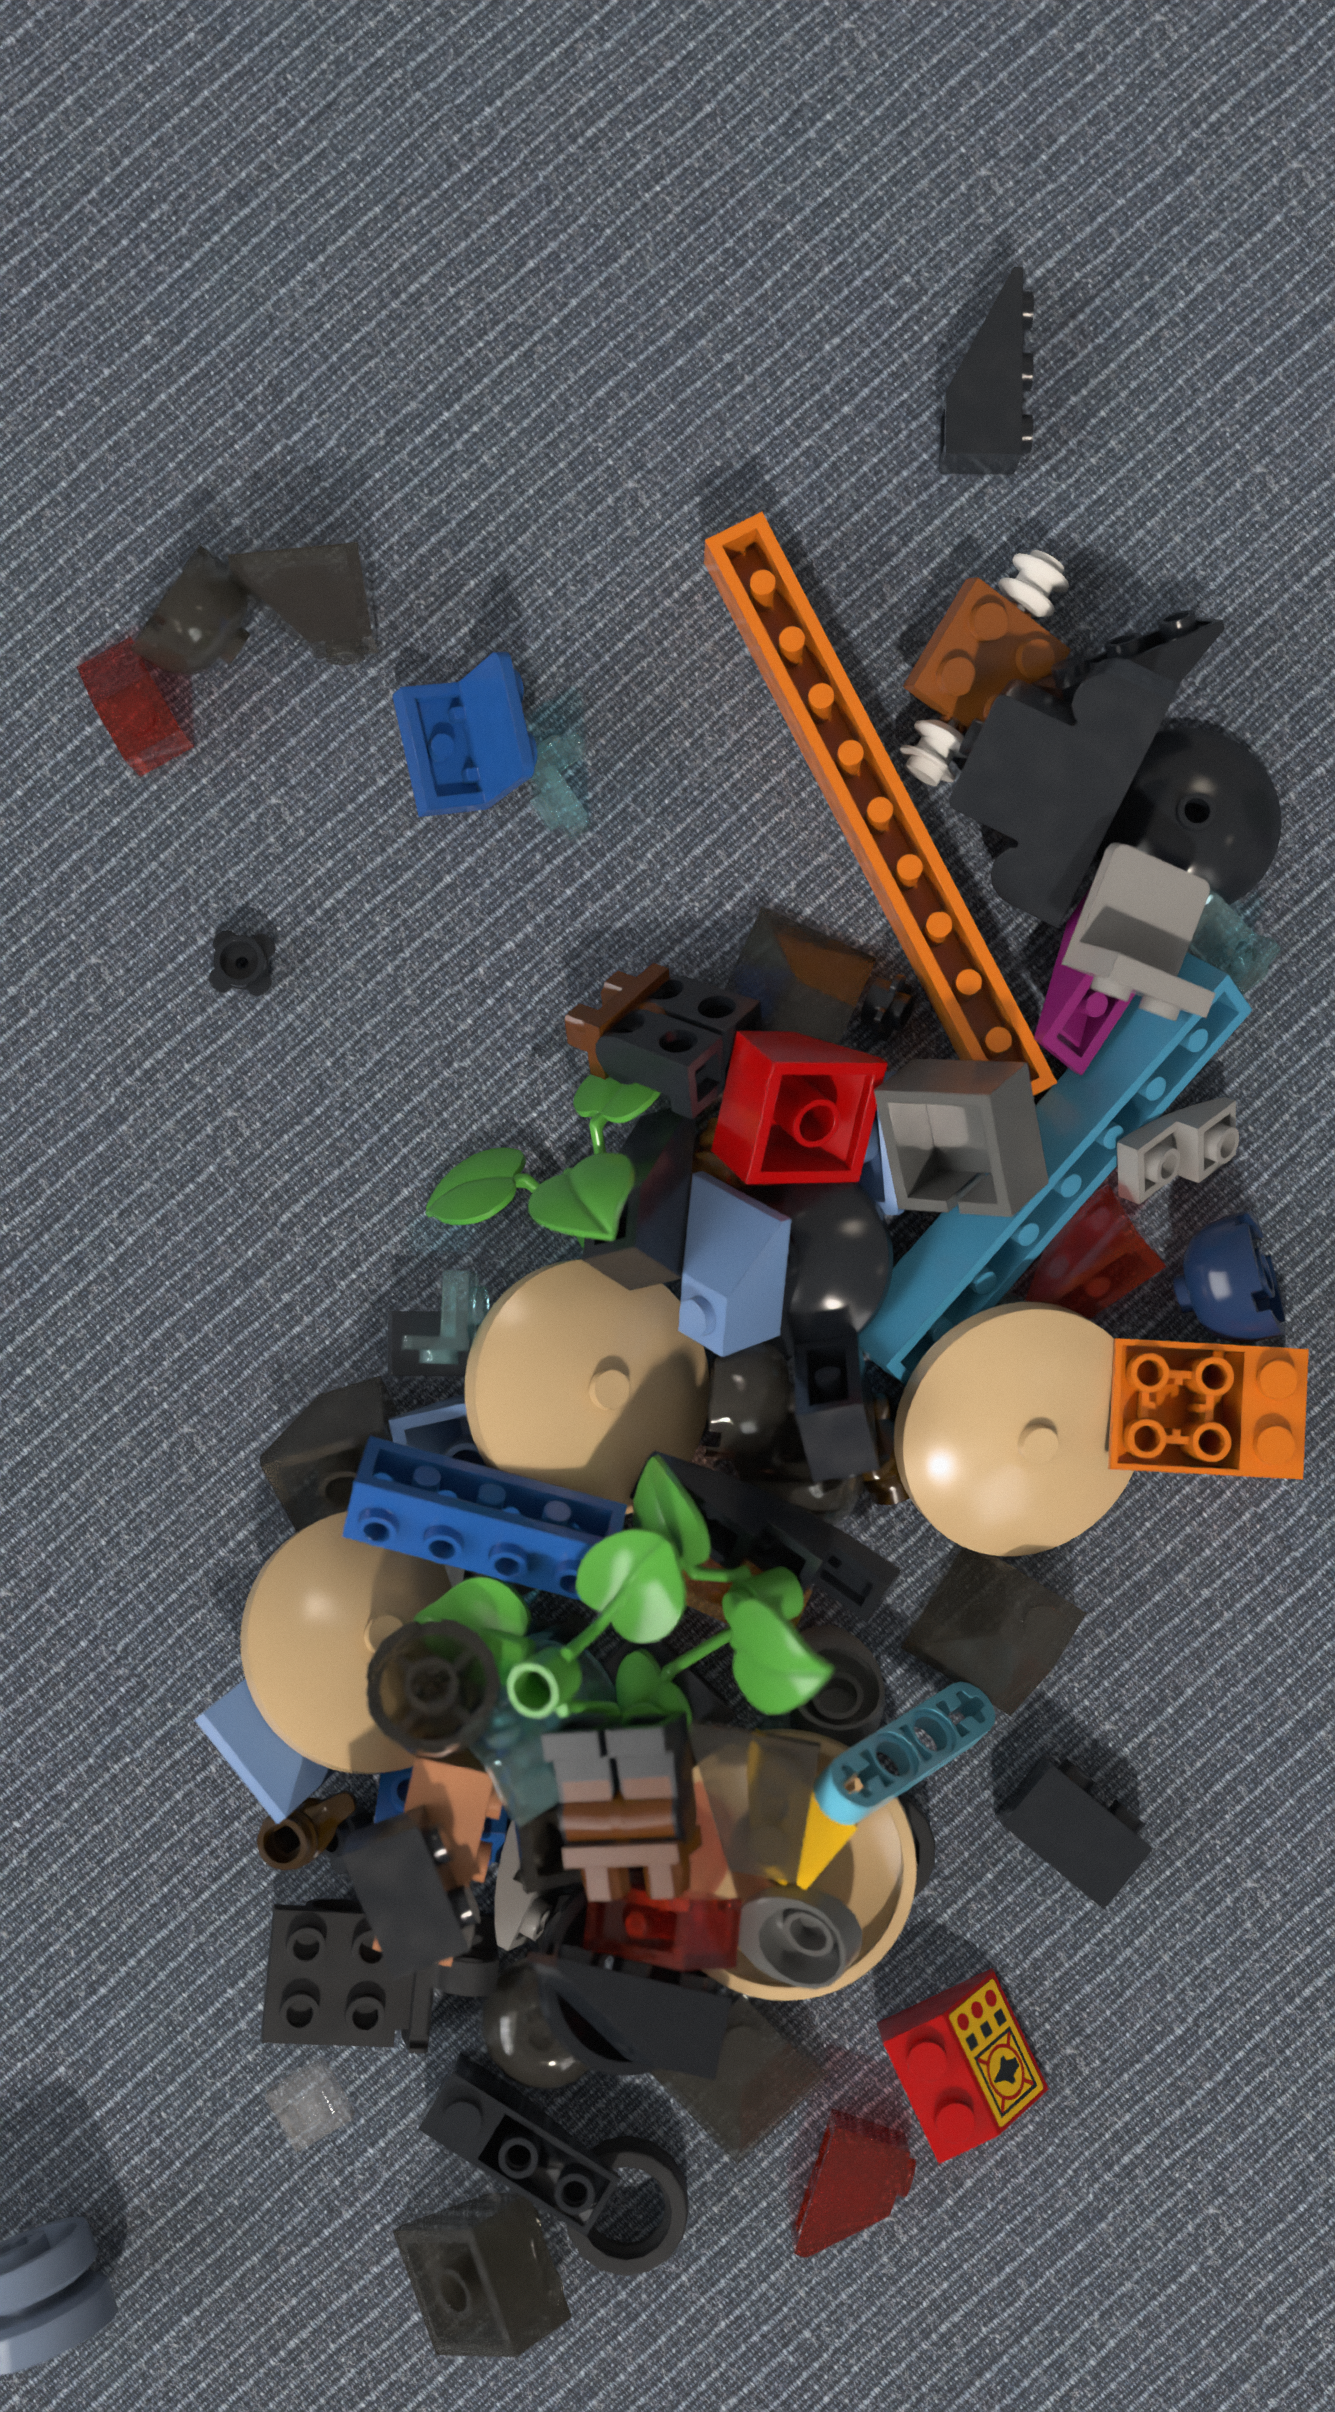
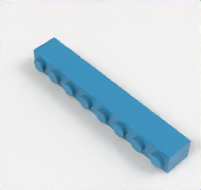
[858,952,1252,1387]

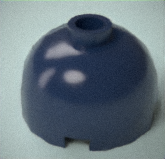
[1173,1210,1286,1343]

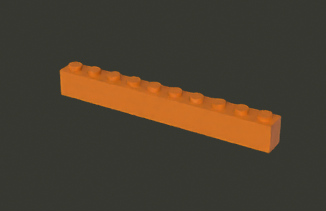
[704,512,1057,1097]

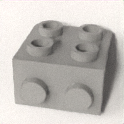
[1062,843,1216,1021]

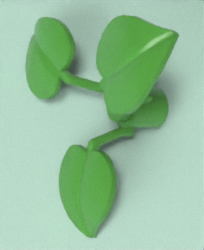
[425,1074,660,1249]
[616,1455,833,1743]
[413,1528,686,1719]

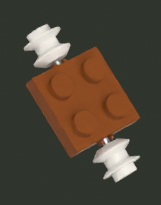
[900,550,1071,786]

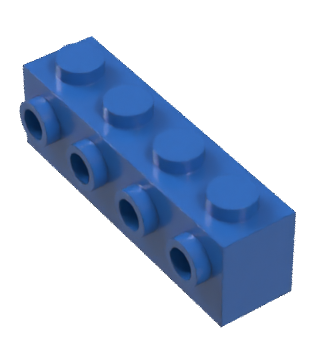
[342,1436,627,1600]

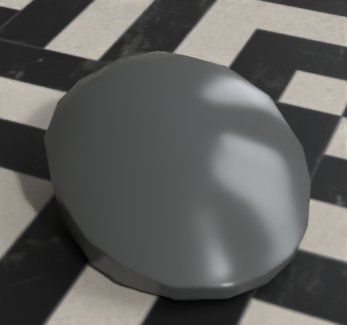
[789,1625,885,1747]
[733,1885,862,1989]

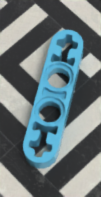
[813,1682,996,1825]

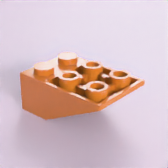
[1108,1338,1309,1479]

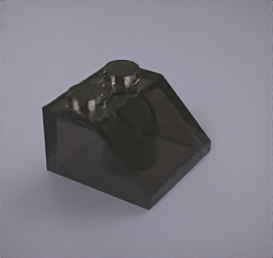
[393,2192,572,2358]

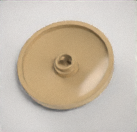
[465,1259,710,1515]
[894,1302,1134,1556]
[240,1511,491,1774]
[656,1729,916,2001]

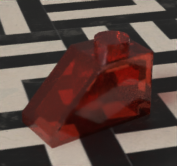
[77,636,195,777]
[1026,1184,1166,1319]
[583,1884,743,1970]
[791,2108,916,2258]

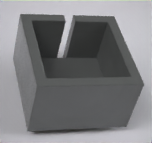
[874,1059,1049,1217]

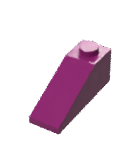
[1034,883,1135,1075]

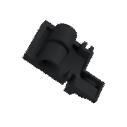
[261,1898,500,2054]

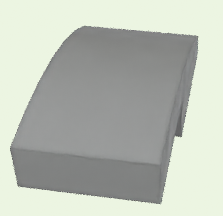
[1117,1097,1239,1204]
[495,1801,559,1951]

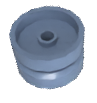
[0,2217,119,2376]

